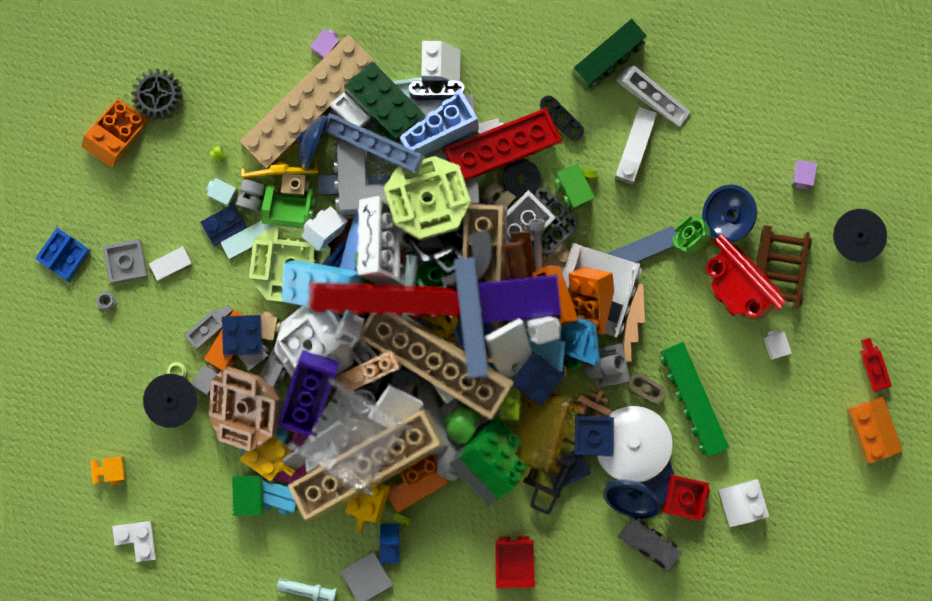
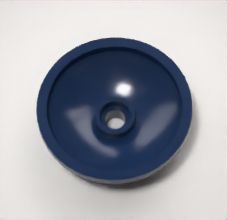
[297,115,327,170]
[702,185,757,242]
[603,479,660,519]

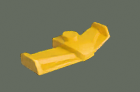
[241,162,319,180]

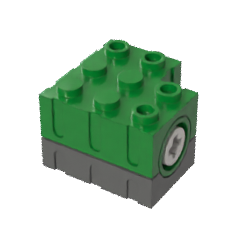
[449,415,528,506]

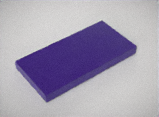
[478,275,561,323]

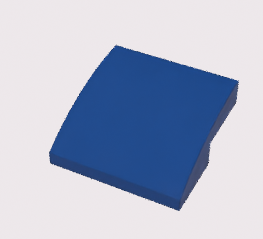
[35,228,91,282]

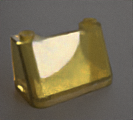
[515,393,580,476]

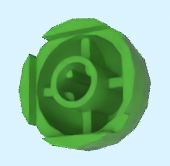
[672,216,712,255]
[444,407,481,447]

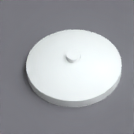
[597,406,672,483]

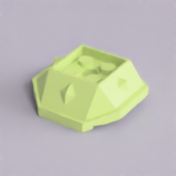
[384,156,471,241]
[249,225,331,303]

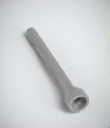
[529,219,545,271]

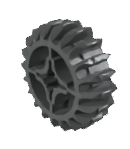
[131,68,183,120]

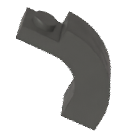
[441,229,493,288]

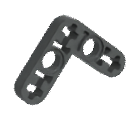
[534,188,579,257]

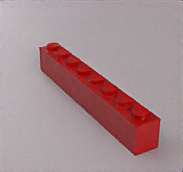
[308,282,461,318]

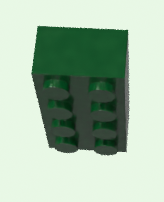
[572,19,647,91]
[344,61,425,144]

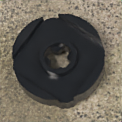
[502,159,541,198]

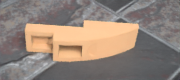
[335,350,400,395]

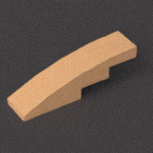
[621,284,645,362]

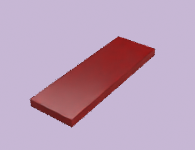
[443,108,562,182]

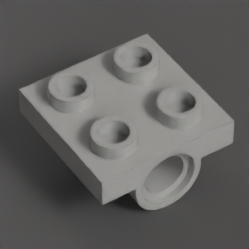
[585,343,630,388]

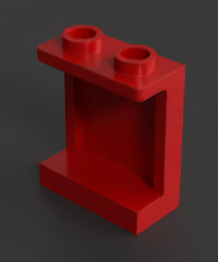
[495,536,535,588]

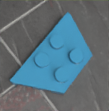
[554,317,600,365]

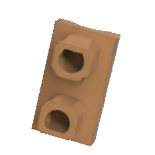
[576,389,611,417]

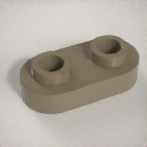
[629,374,665,403]

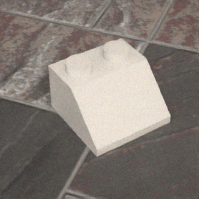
[421,41,461,81]
[718,479,769,527]

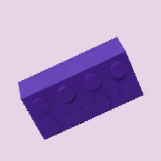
[277,350,340,438]

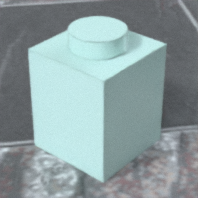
[206,178,238,206]

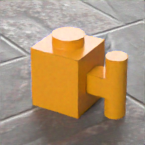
[90,457,127,485]

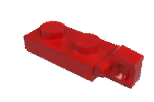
[860,338,892,392]

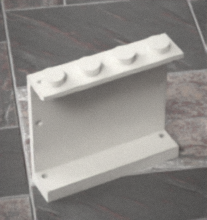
[563,243,642,337]

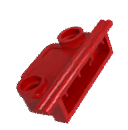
[706,234,787,319]

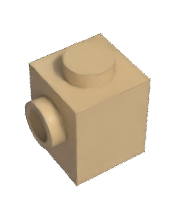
[281,174,310,196]
[258,312,281,341]

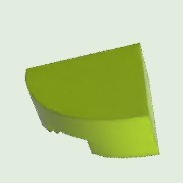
[393,512,413,527]

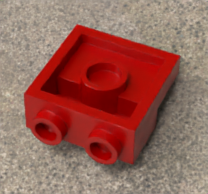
[663,475,710,521]

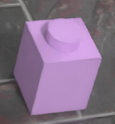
[310,29,340,59]
[792,160,817,190]

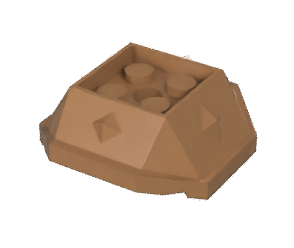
[209,367,280,451]

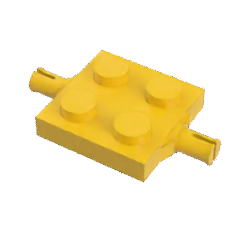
[239,437,296,482]
[345,483,390,533]

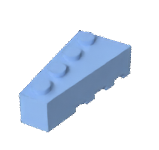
[400,89,479,156]

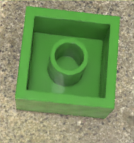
[554,163,595,212]

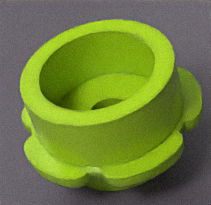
[210,145,226,163]
[582,169,599,182]

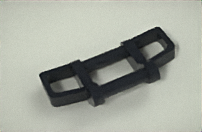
[403,233,463,276]
[523,437,577,515]

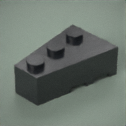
[617,517,682,572]

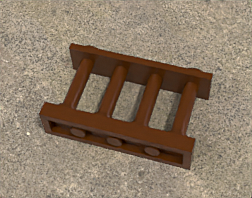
[756,225,812,310]
[501,231,536,321]

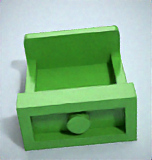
[261,184,316,228]

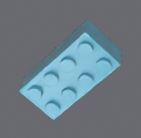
[282,260,362,315]

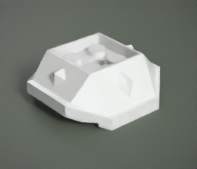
[274,306,353,379]

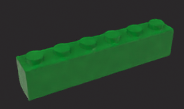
[659,341,730,457]

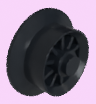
[833,209,887,262]
[143,374,197,428]

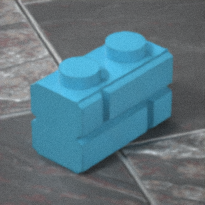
[263,480,297,515]

